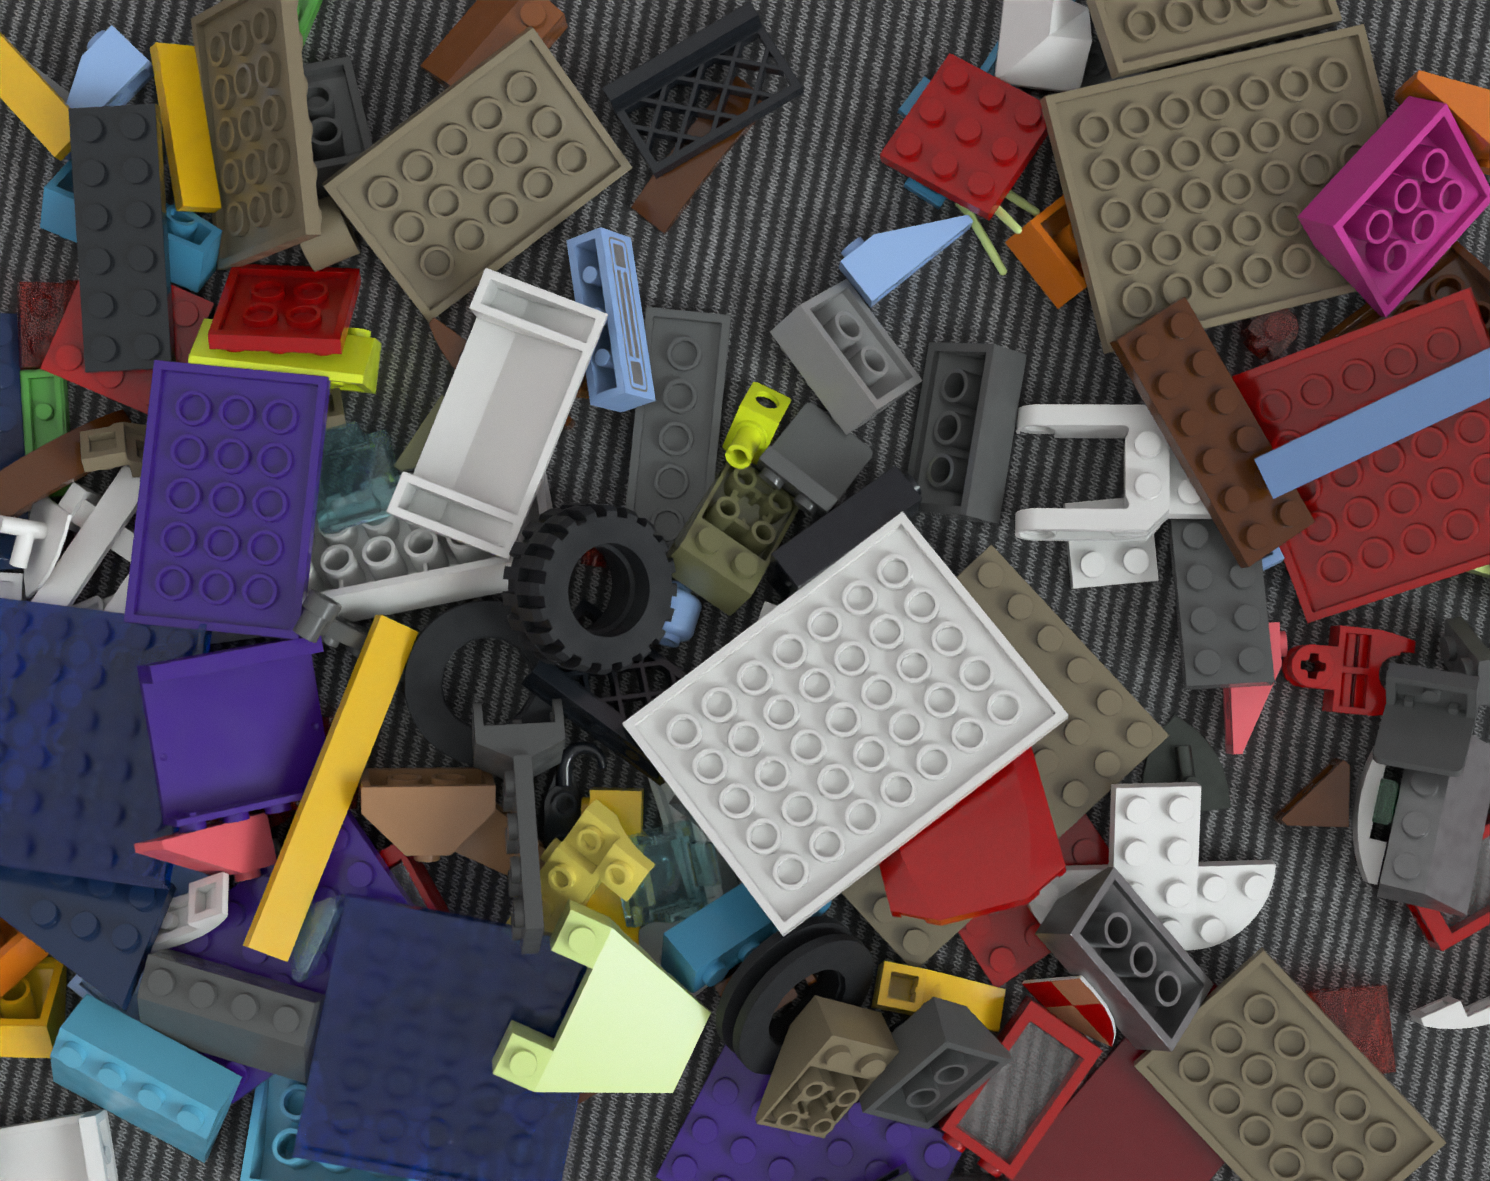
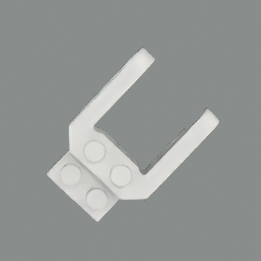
[1015,404,1212,542]

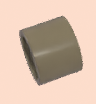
[300,195,361,272]

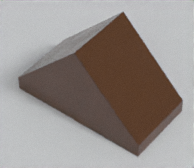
[1273,758,1350,827]

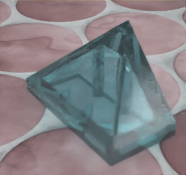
[290,894,350,982]

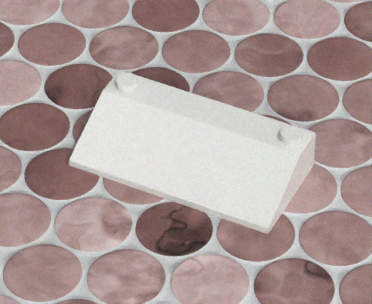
[386,268,608,560]

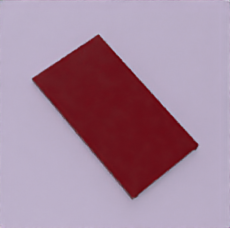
[1004,982,1225,1181]

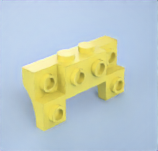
[501,799,656,992]

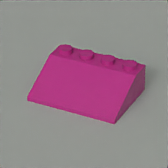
[1297,96,1490,318]

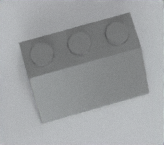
[770,279,923,435]

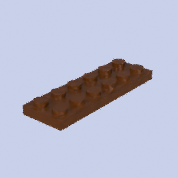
[1110,297,1315,568]

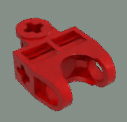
[1281,625,1416,716]

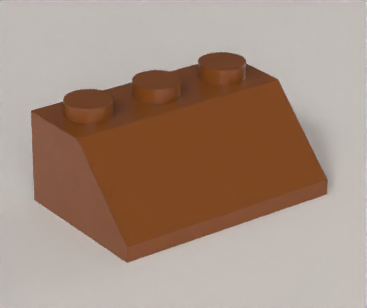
[420,0,568,89]

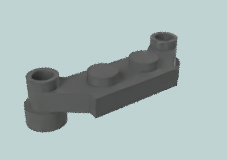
[292,589,417,682]

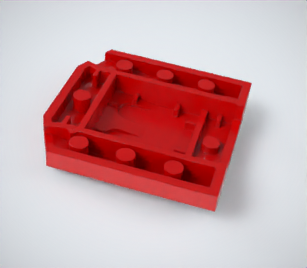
[879,746,1066,926]

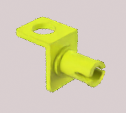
[722,382,791,469]

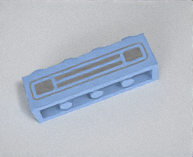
[566,227,656,412]

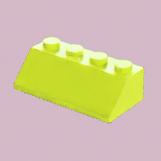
[188,318,382,394]

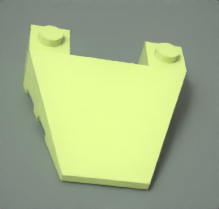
[492,899,711,1093]

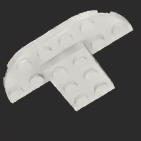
[1027,782,1276,951]

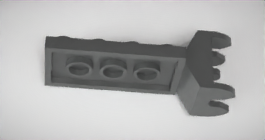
[471,698,565,954]

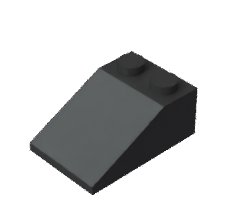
[303,56,373,200]

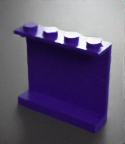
[137,636,325,833]

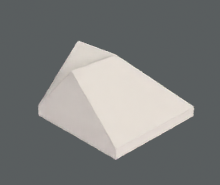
[994,0,1092,92]

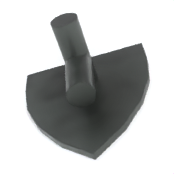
[1142,715,1231,812]

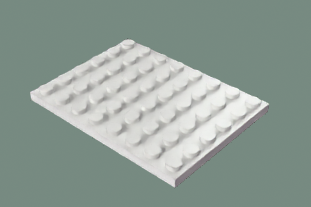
[622,512,1068,937]

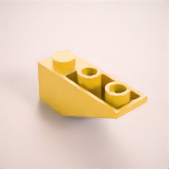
[871,961,1006,1032]

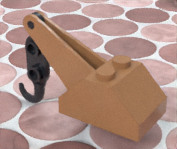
[359,741,607,876]

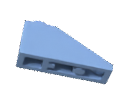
[65,25,154,160]
[839,215,973,308]

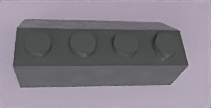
[907,342,1027,524]
[137,949,331,1083]

